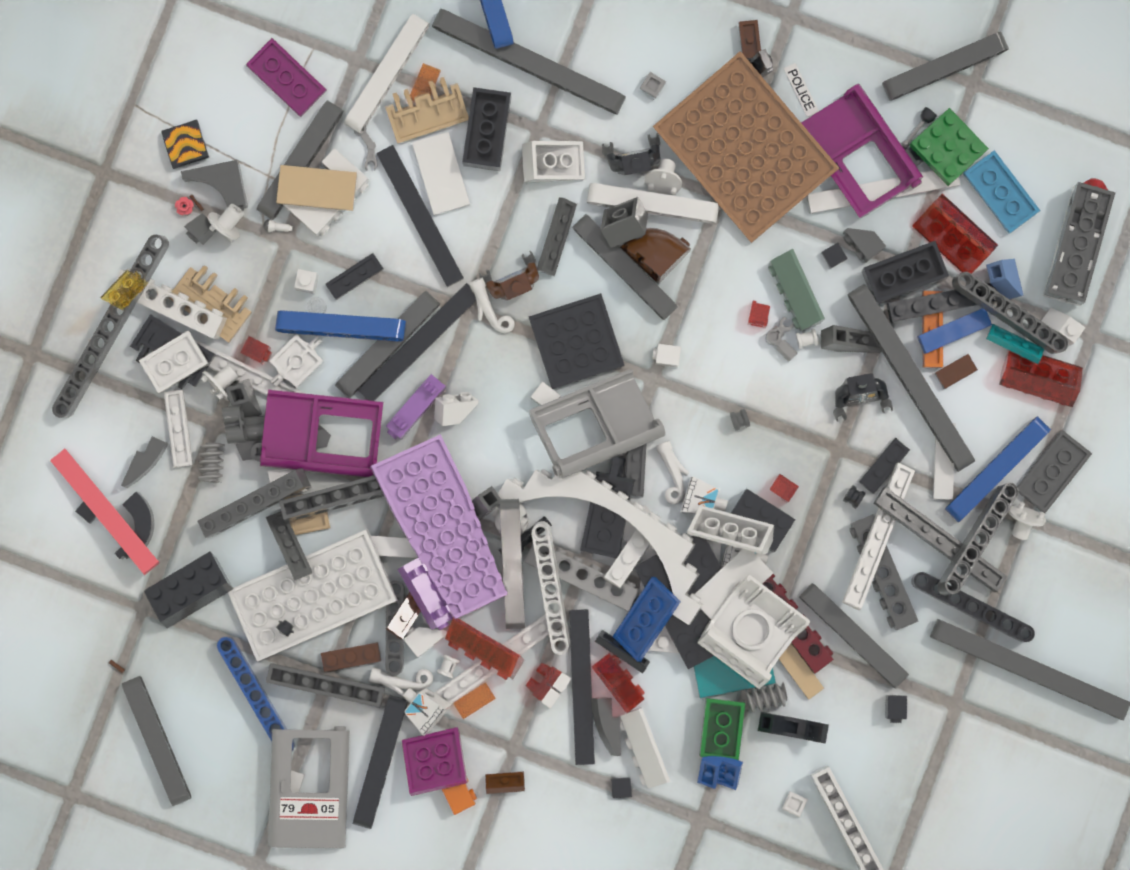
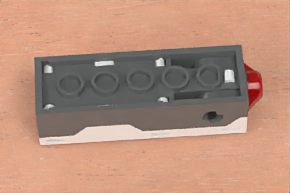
[1043,178,1116,306]

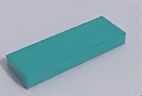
[986,324,1044,364]

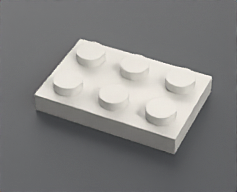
[139,331,209,394]

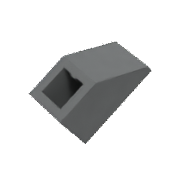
[184,213,217,245]
[843,228,886,263]
[225,379,262,417]

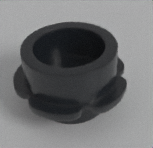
[276,620,294,637]

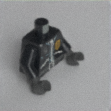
[602,133,661,175]
[833,373,893,421]

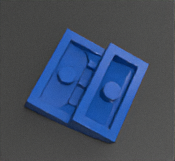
[697,756,743,790]

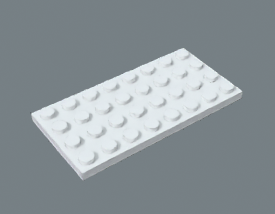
[228,529,398,662]

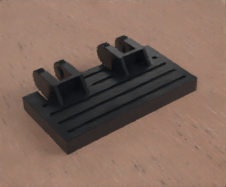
[130,314,216,390]

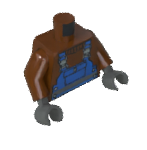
[479,251,539,300]

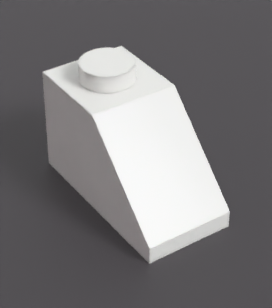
[1041,308,1086,346]
[403,627,449,657]

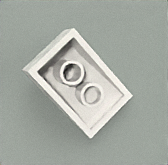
[522,141,585,182]

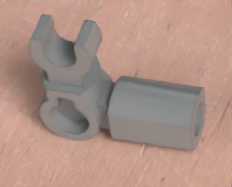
[765,317,798,362]

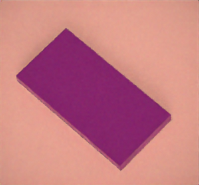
[246,38,327,117]

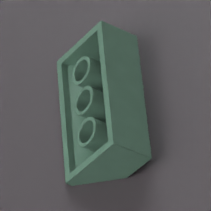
[768,249,825,332]

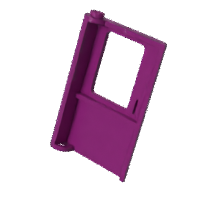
[801,84,923,218]

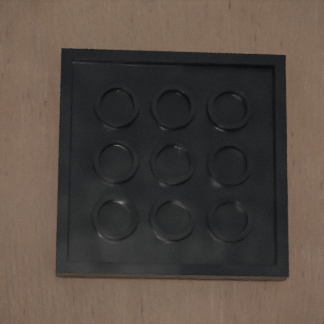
[528,293,625,389]

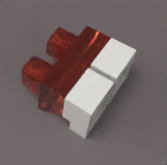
[525,663,572,709]

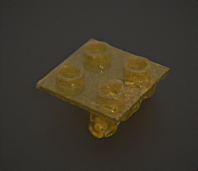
[100,270,148,310]

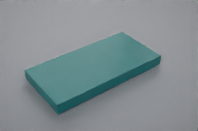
[694,656,776,698]

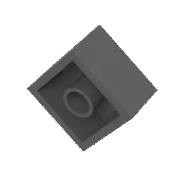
[600,197,648,248]

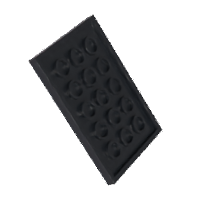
[634,536,722,669]

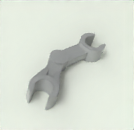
[354,124,377,171]

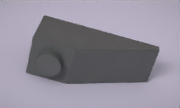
[821,325,882,353]

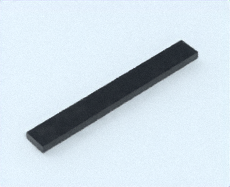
[376,145,464,287]
[358,283,476,401]
[569,609,595,765]

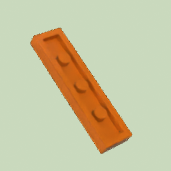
[922,291,943,368]

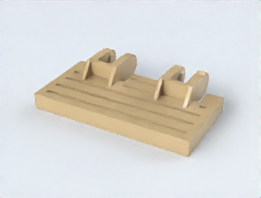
[385,77,469,144]
[169,265,252,343]

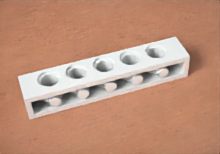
[112,268,227,339]
[810,766,884,870]

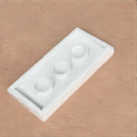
[412,132,470,216]
[695,549,773,619]

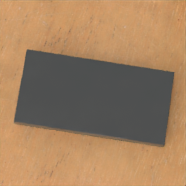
[1017,430,1092,513]

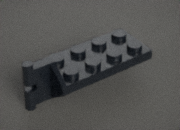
[580,456,635,559]

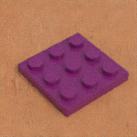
[402,727,468,796]

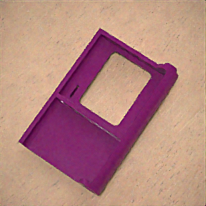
[260,389,384,477]

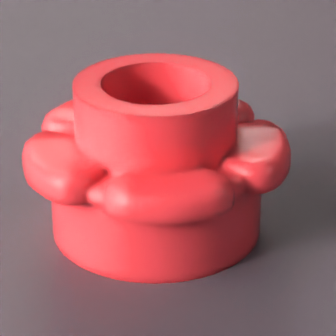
[175,197,194,215]

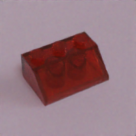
[591,652,645,713]

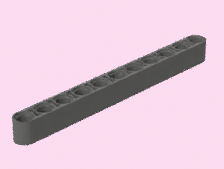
[432,9,626,115]
[52,234,169,418]
[847,284,975,472]
[930,619,1130,721]

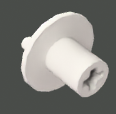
[644,159,682,195]
[208,204,244,242]
[201,365,239,401]
[1009,502,1046,540]

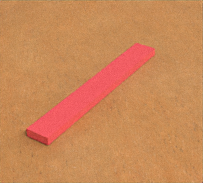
[50,449,160,575]

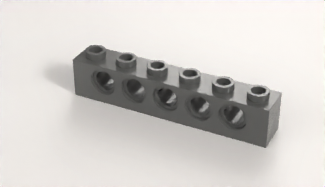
[197,469,311,538]
[279,476,384,523]
[849,514,918,630]
[266,663,385,708]

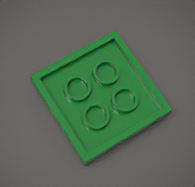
[909,108,989,186]

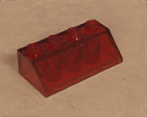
[912,193,998,274]
[999,350,1083,407]
[445,617,525,680]

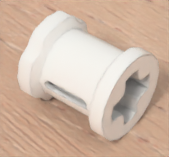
[796,329,818,349]
[437,654,460,678]

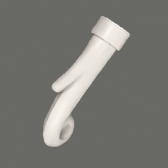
[469,277,515,333]
[656,441,689,504]
[369,668,433,697]

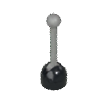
[902,107,937,148]

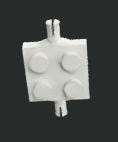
[269,334,324,389]

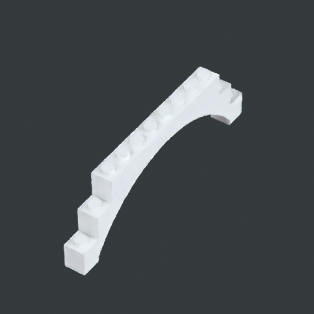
[498,468,703,625]

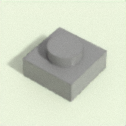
[640,72,666,99]

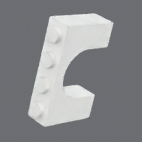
[283,148,370,237]

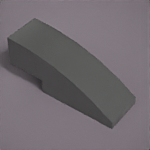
[121,436,168,488]
[591,697,621,756]

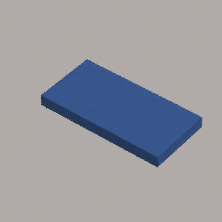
[612,577,681,662]

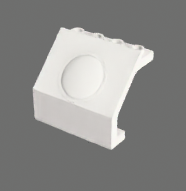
[698,575,810,689]

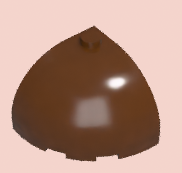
[619,228,691,284]

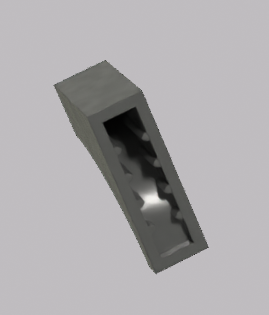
[181,160,248,211]

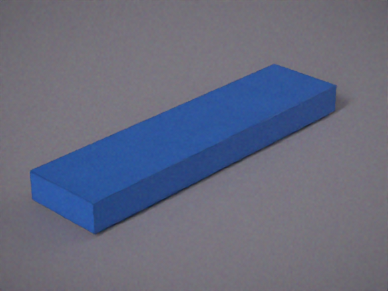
[917,308,992,354]

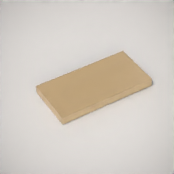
[276,165,357,211]

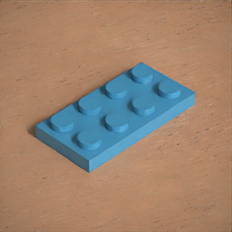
[963,150,1041,234]

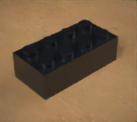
[462,87,511,171]
[861,241,949,305]
[144,551,233,628]

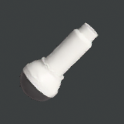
[263,219,293,232]

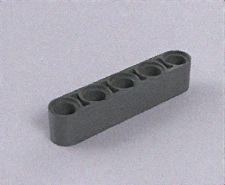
[385,580,405,675]

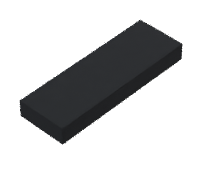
[326,253,384,300]
[859,438,910,494]
[594,630,650,673]

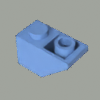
[986,258,1024,300]

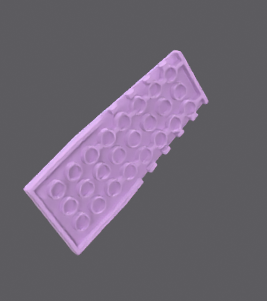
[370,434,507,619]

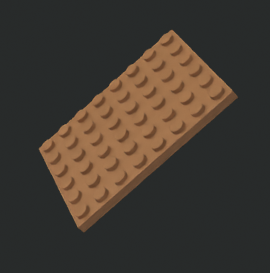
[653,51,839,243]

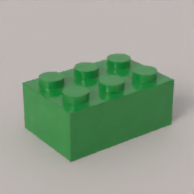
[699,698,745,760]

